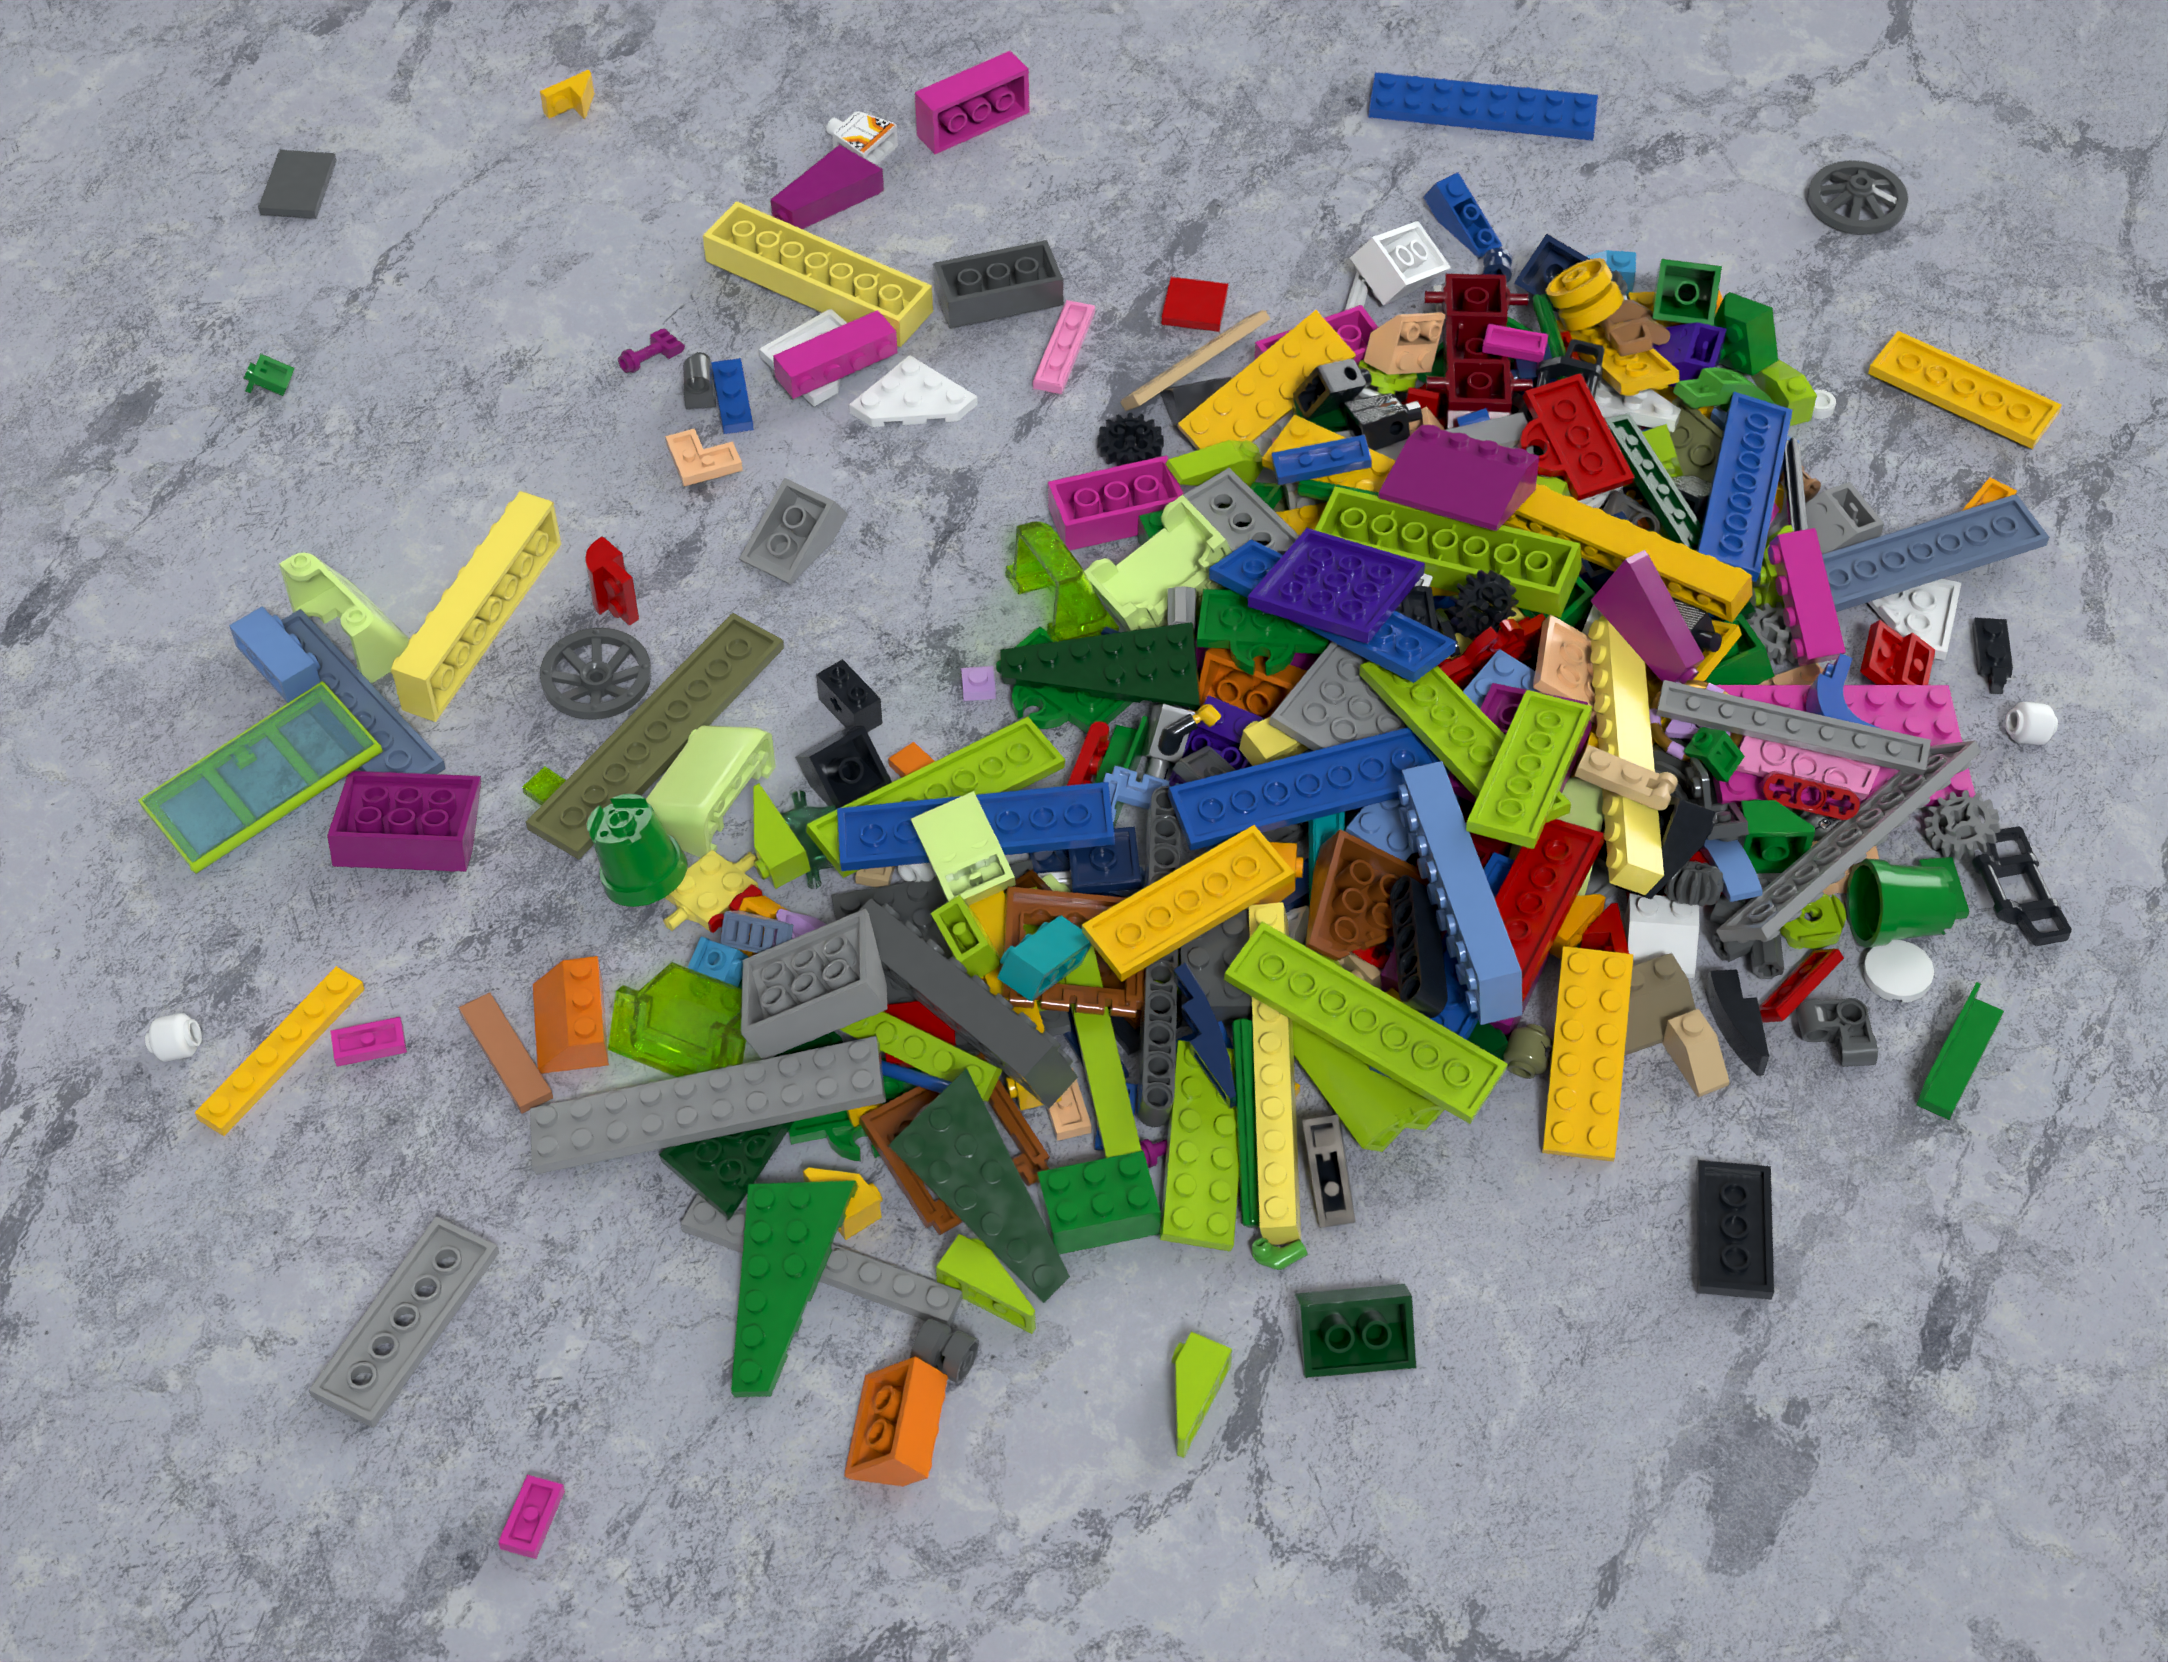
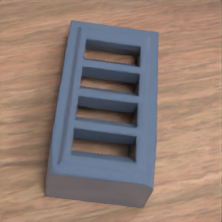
[720,911,794,953]

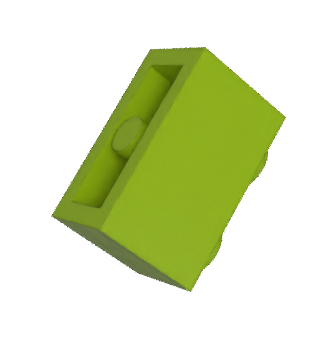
[931,895,1002,978]

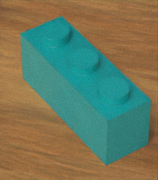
[997,915,1091,1002]

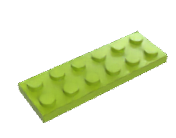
[1466,690,1592,849]
[1160,1040,1239,1252]

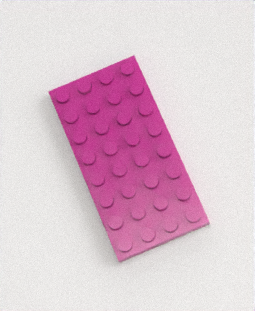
[1712,685,1975,807]

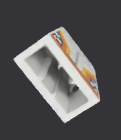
[827,112,898,165]

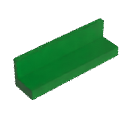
[1094,716,1148,828]
[1916,982,2004,1120]

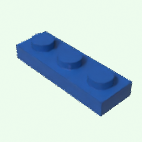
[711,358,754,434]
[1272,435,1372,485]

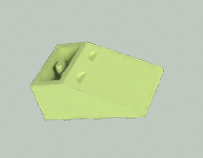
[911,791,1016,905]

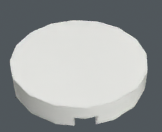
[1863,940,1934,1003]

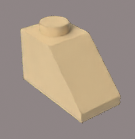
[1663,1008,1730,1097]

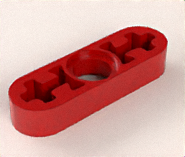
[1761,771,1860,820]

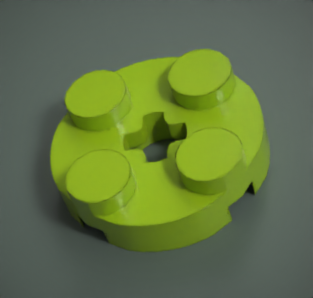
[1358,360,1417,395]
[1780,894,1846,949]

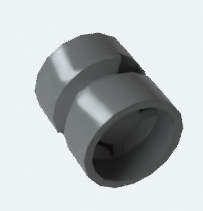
[910,1318,979,1384]

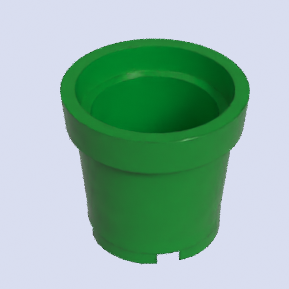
[587,794,688,907]
[1846,858,1957,948]

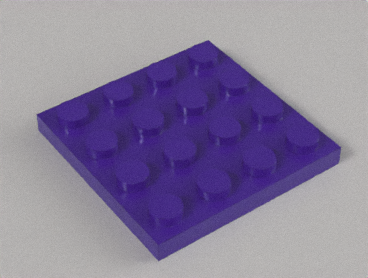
[1248,528,1425,644]

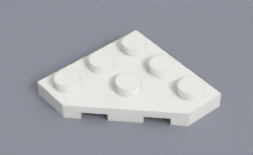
[759,308,847,407]
[849,355,978,427]
[1595,378,1681,432]
[1868,579,1961,661]

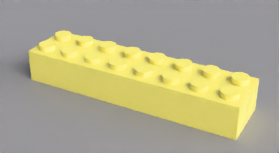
[703,201,933,347]
[391,491,561,722]

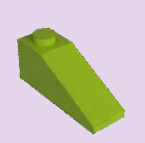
[1750,359,1817,426]
[1165,440,1264,487]
[753,783,811,889]
[936,1234,1036,1334]
[1171,1331,1232,1458]

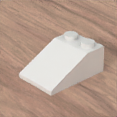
[1350,221,1451,306]

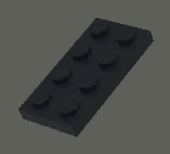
[1696,1160,1774,1300]

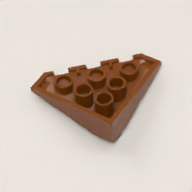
[1306,829,1439,961]

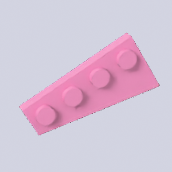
[1735,735,1880,800]

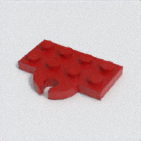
[1518,373,1635,501]
[1438,613,1546,691]

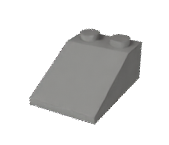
[739,478,848,585]

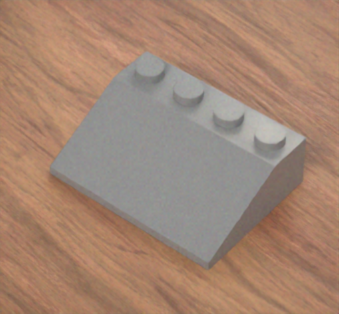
[741,909,887,1060]

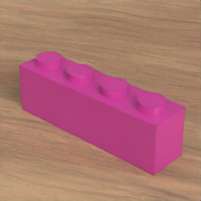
[773,310,898,399]
[1768,528,1846,667]

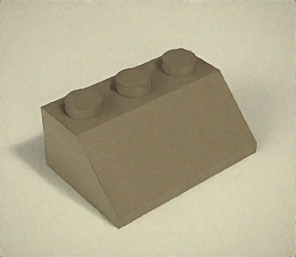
[1624,953,1696,1056]

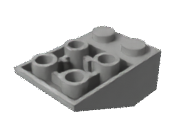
[1767,482,1884,554]

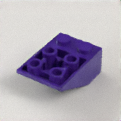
[1652,322,1727,388]
[1168,695,1265,786]

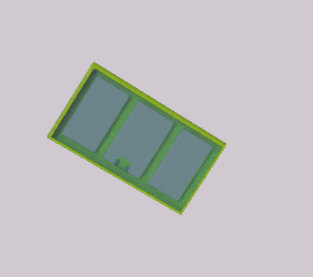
[138,681,383,874]

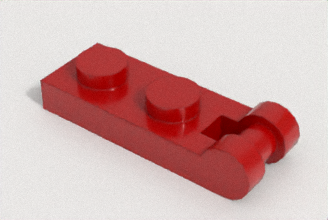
[1067,721,1109,786]

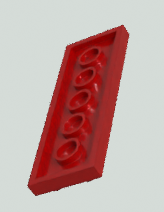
[1457,819,1604,1002]

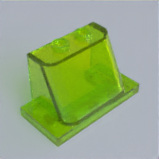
[1005,521,1119,642]
[608,962,746,1077]

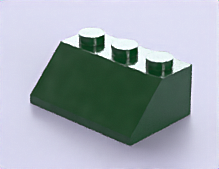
[1295,1284,1416,1378]

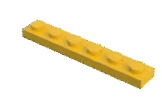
[195,966,365,1136]

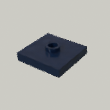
[1069,826,1142,894]

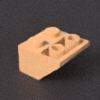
[1364,313,1445,375]

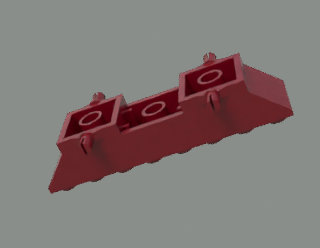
[1424,273,1533,430]

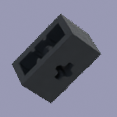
[816,659,883,732]

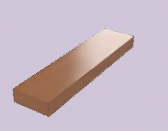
[458,992,553,1114]

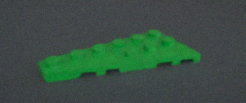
[731,1181,859,1397]

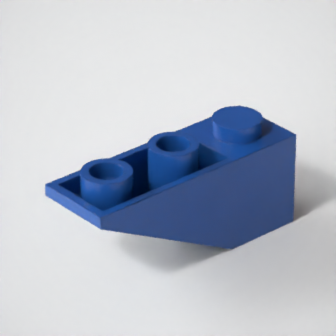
[1423,172,1503,258]

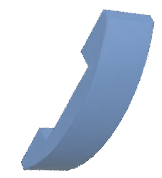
[1699,838,1763,902]

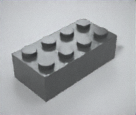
[933,240,1064,329]
[1180,907,1252,1026]

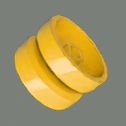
[1546,258,1624,331]

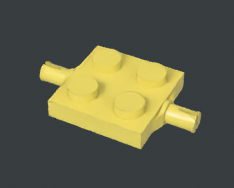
[663,850,758,931]

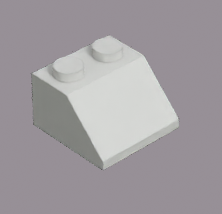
[1625,893,1699,978]

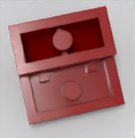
[585,536,639,626]
[1860,620,1936,685]

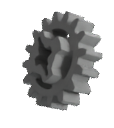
[1747,602,1796,665]
[1924,790,2001,860]

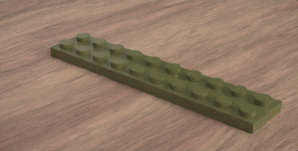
[526,613,784,860]

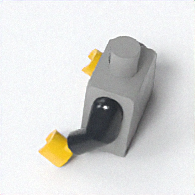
[1142,704,1221,780]

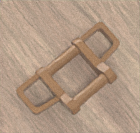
[1596,299,1670,356]

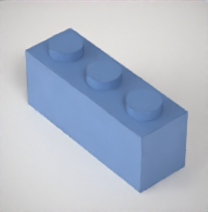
[229,606,320,703]

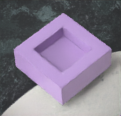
[961,666,996,701]

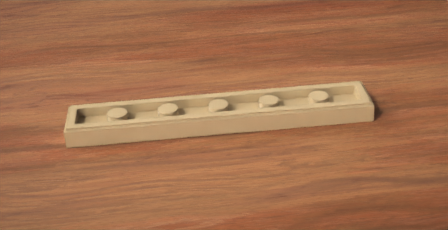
[1121,310,1270,411]

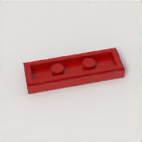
[1759,948,1844,1023]

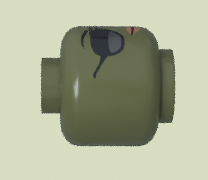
[1503,1024,1553,1079]

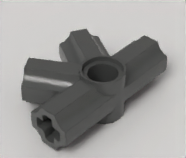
[1710,878,1784,979]

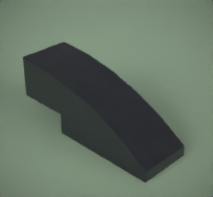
[1705,969,1769,1076]

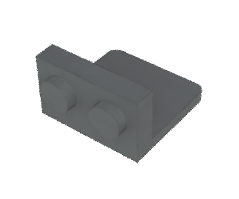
[1685,757,1749,842]

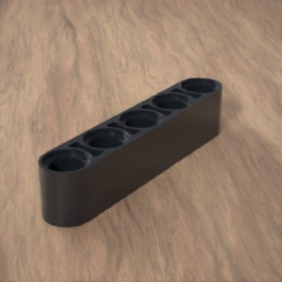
[1390,875,1448,1018]

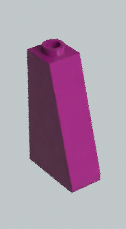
[770,145,884,229]
[1591,550,1705,684]

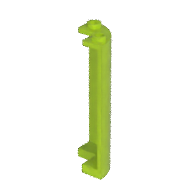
[1292,955,1445,1152]

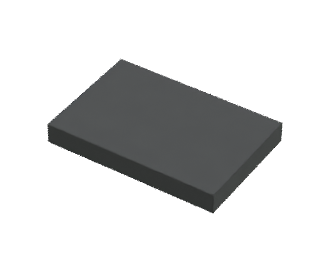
[258,149,337,219]

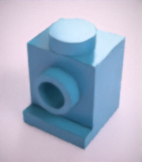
[688,936,749,989]

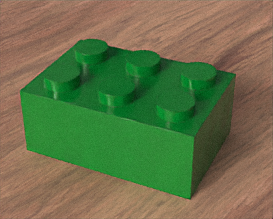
[1037,1151,1161,1255]

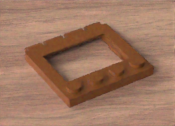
[1002,886,1144,1018]
[859,1053,1050,1235]

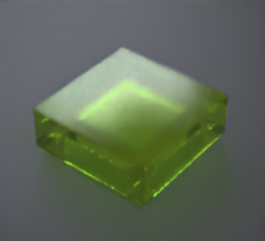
[522,766,566,806]

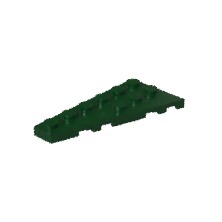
[1000,622,1201,711]
[659,1031,843,1220]
[888,1068,1070,1304]

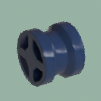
[1483,248,1513,283]

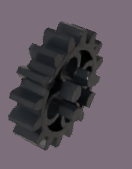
[1097,413,1164,466]
[1448,570,1519,641]

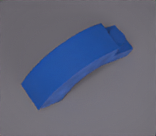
[1806,653,1881,729]

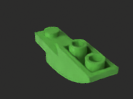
[1673,368,1774,412]

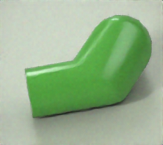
[1251,1238,1308,1270]

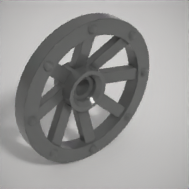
[1808,160,1908,235]
[540,628,652,720]

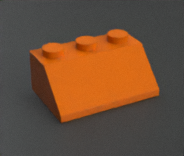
[1199,648,1307,719]
[533,956,609,1074]
[844,1356,948,1487]

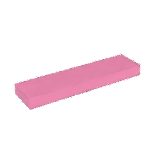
[1033,300,1095,394]

